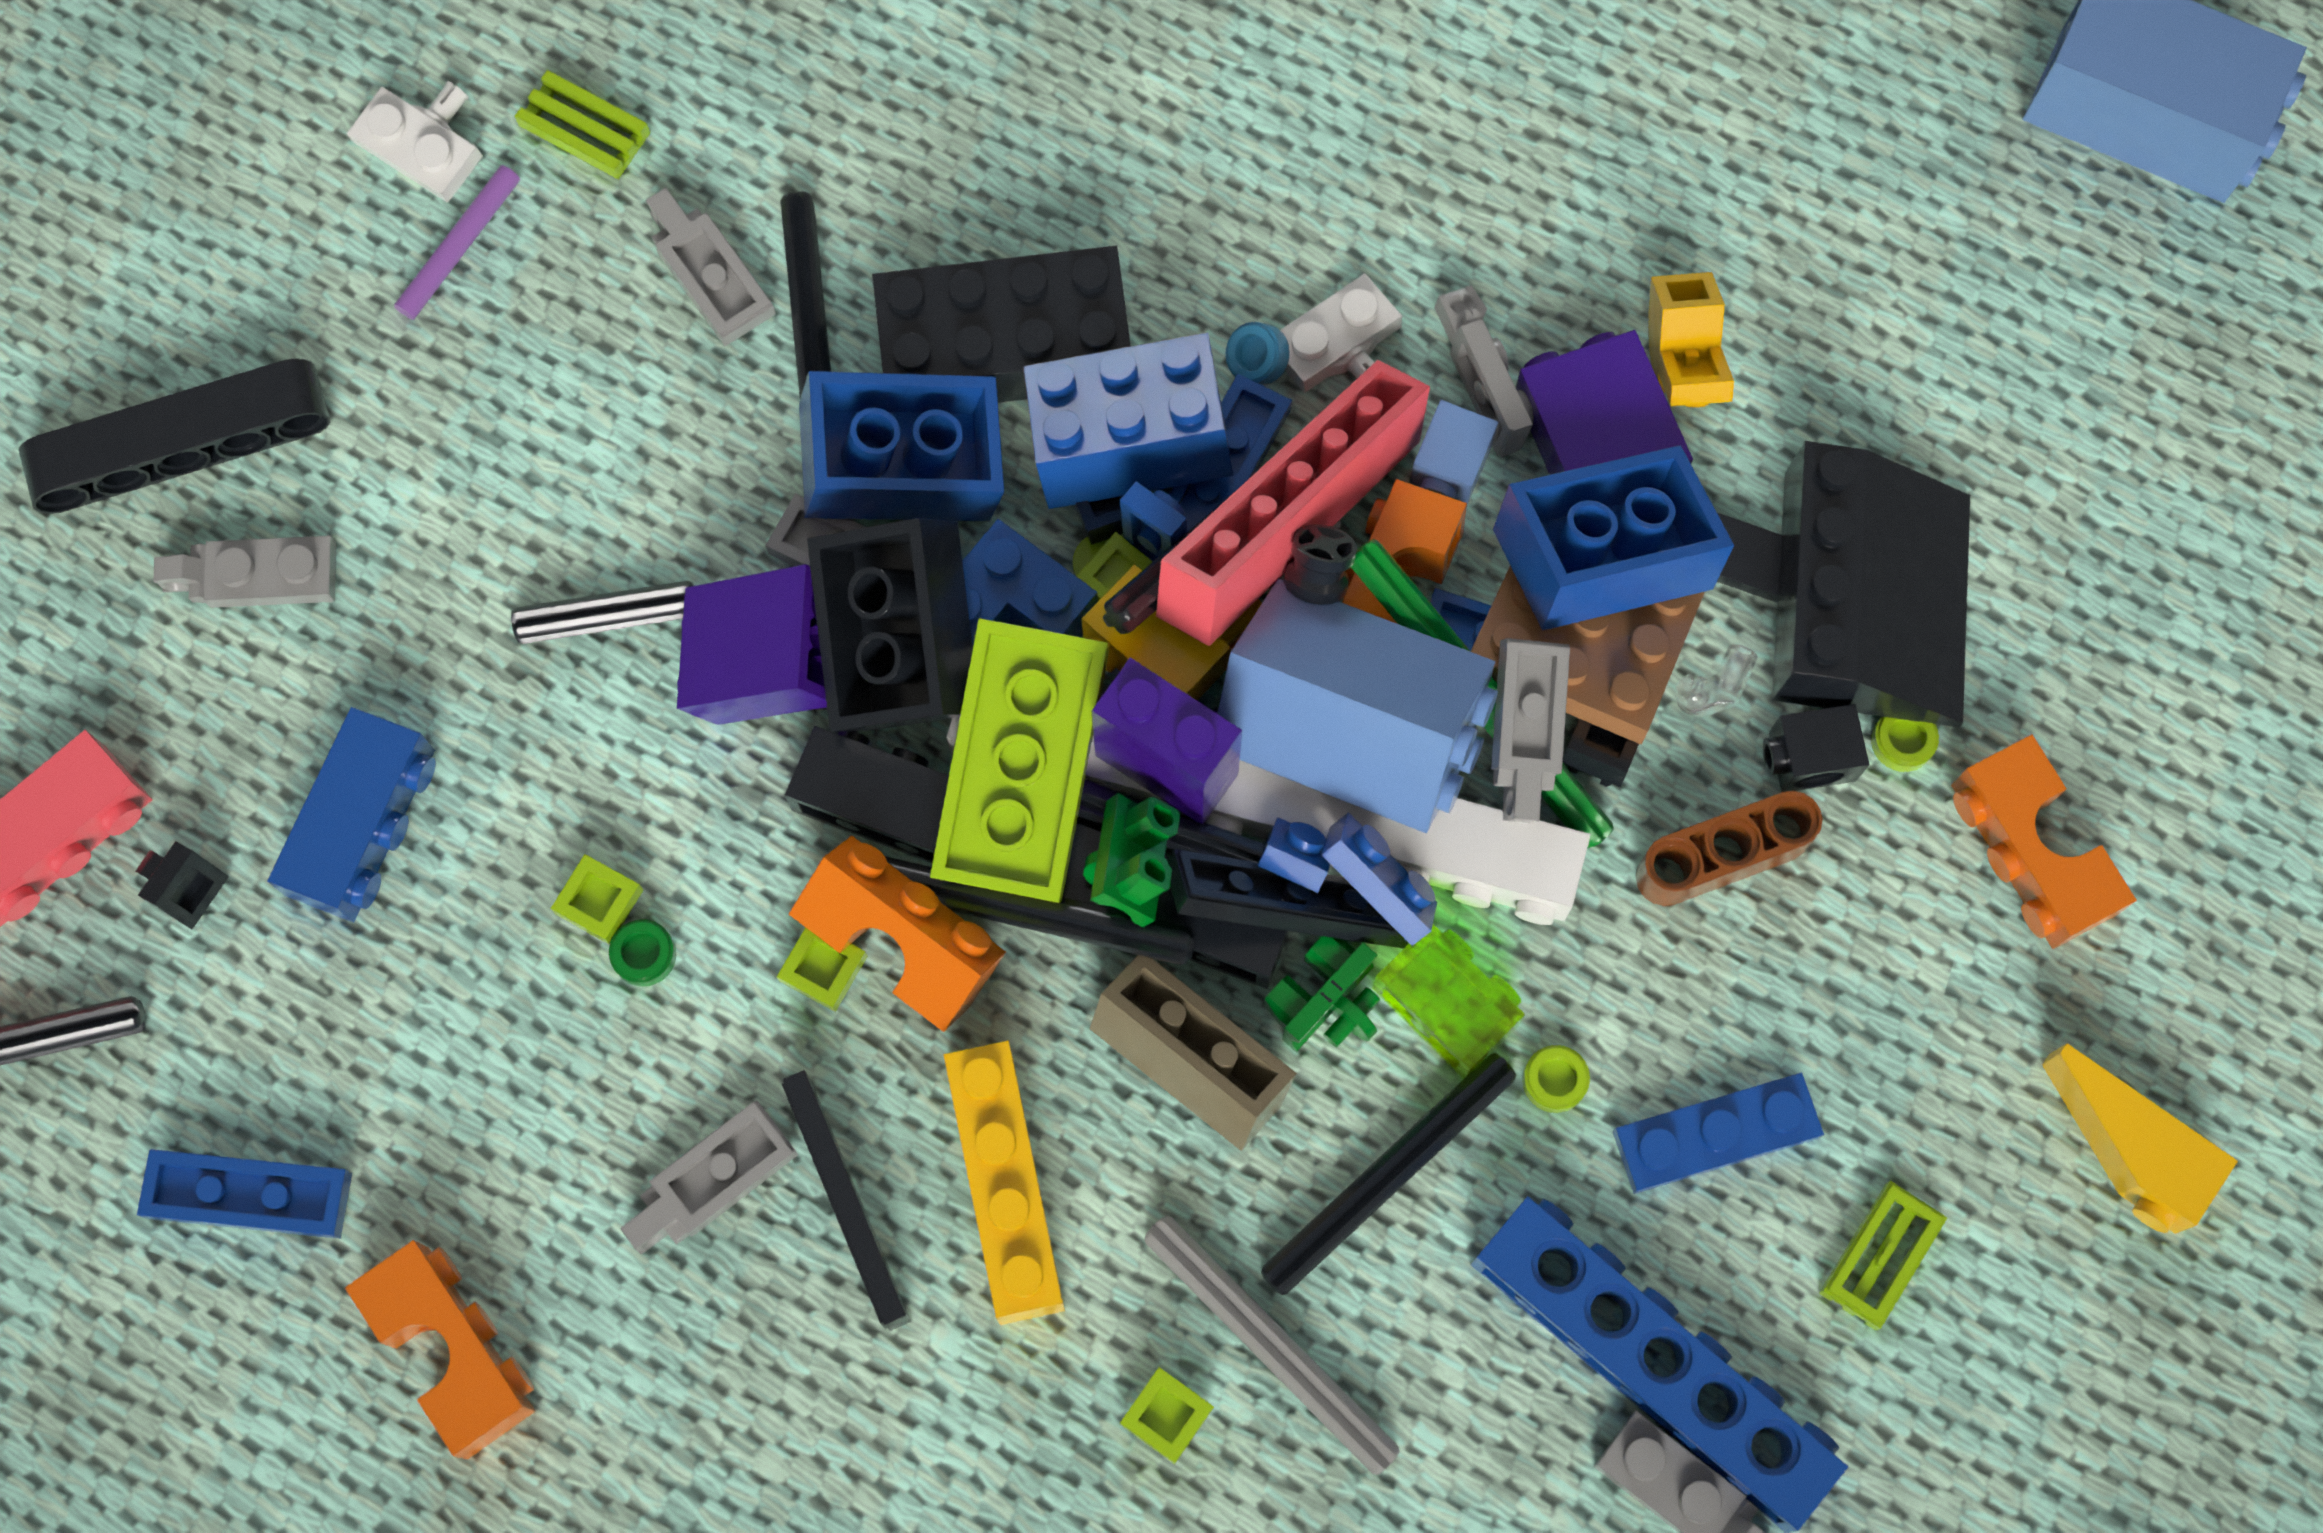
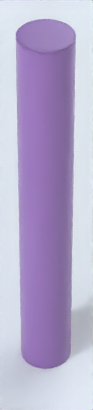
[394,165,520,320]

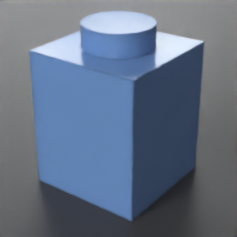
[1410,400,1499,508]

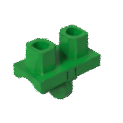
[1083,793,1180,927]
[1264,936,1380,1053]

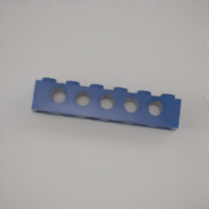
[1470,1196,1849,1533]

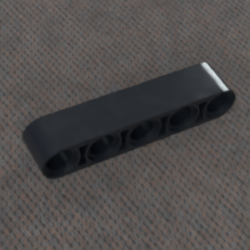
[18,359,330,514]

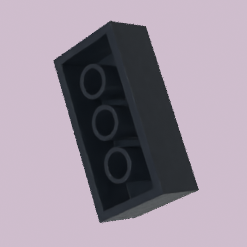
[872,245,1131,403]

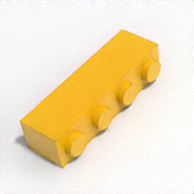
[943,1040,1065,1325]

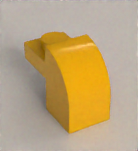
[1648,272,1734,408]

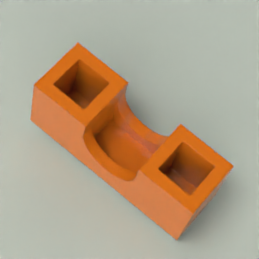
[1342,479,1467,624]
[1951,734,2137,949]
[789,835,1006,1032]
[345,1240,535,1460]

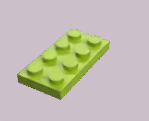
[930,618,1111,903]

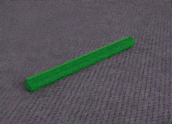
[1351,539,1614,848]

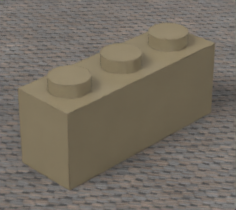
[1089,955,1297,1151]

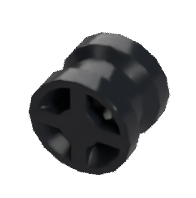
[1284,524,1357,605]

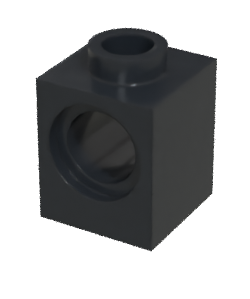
[1763,704,1870,792]

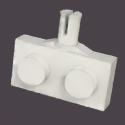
[346,81,483,203]
[1281,273,1402,393]

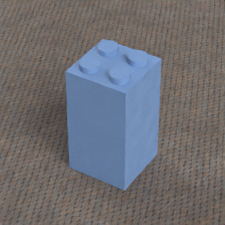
[2022,0,2307,203]
[1218,579,1498,834]

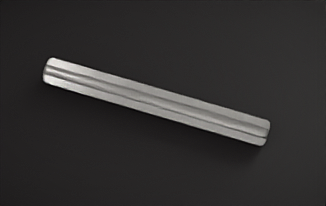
[1145,1215,1400,1475]

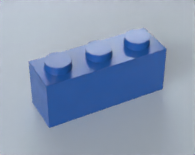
[267,707,436,923]

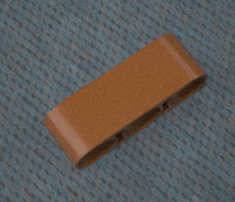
[1635,791,1823,906]

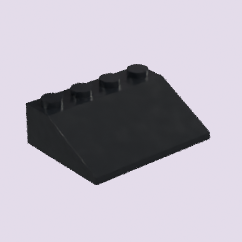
[1772,441,1970,727]

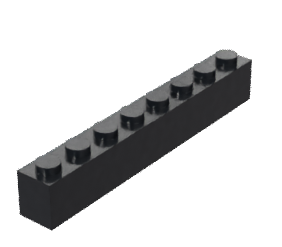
[785,725,1290,989]

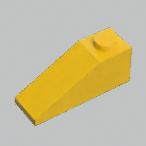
[2042,1043,2238,1234]

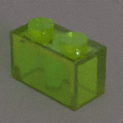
[1372,924,1526,1079]

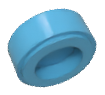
[1226,322,1290,385]

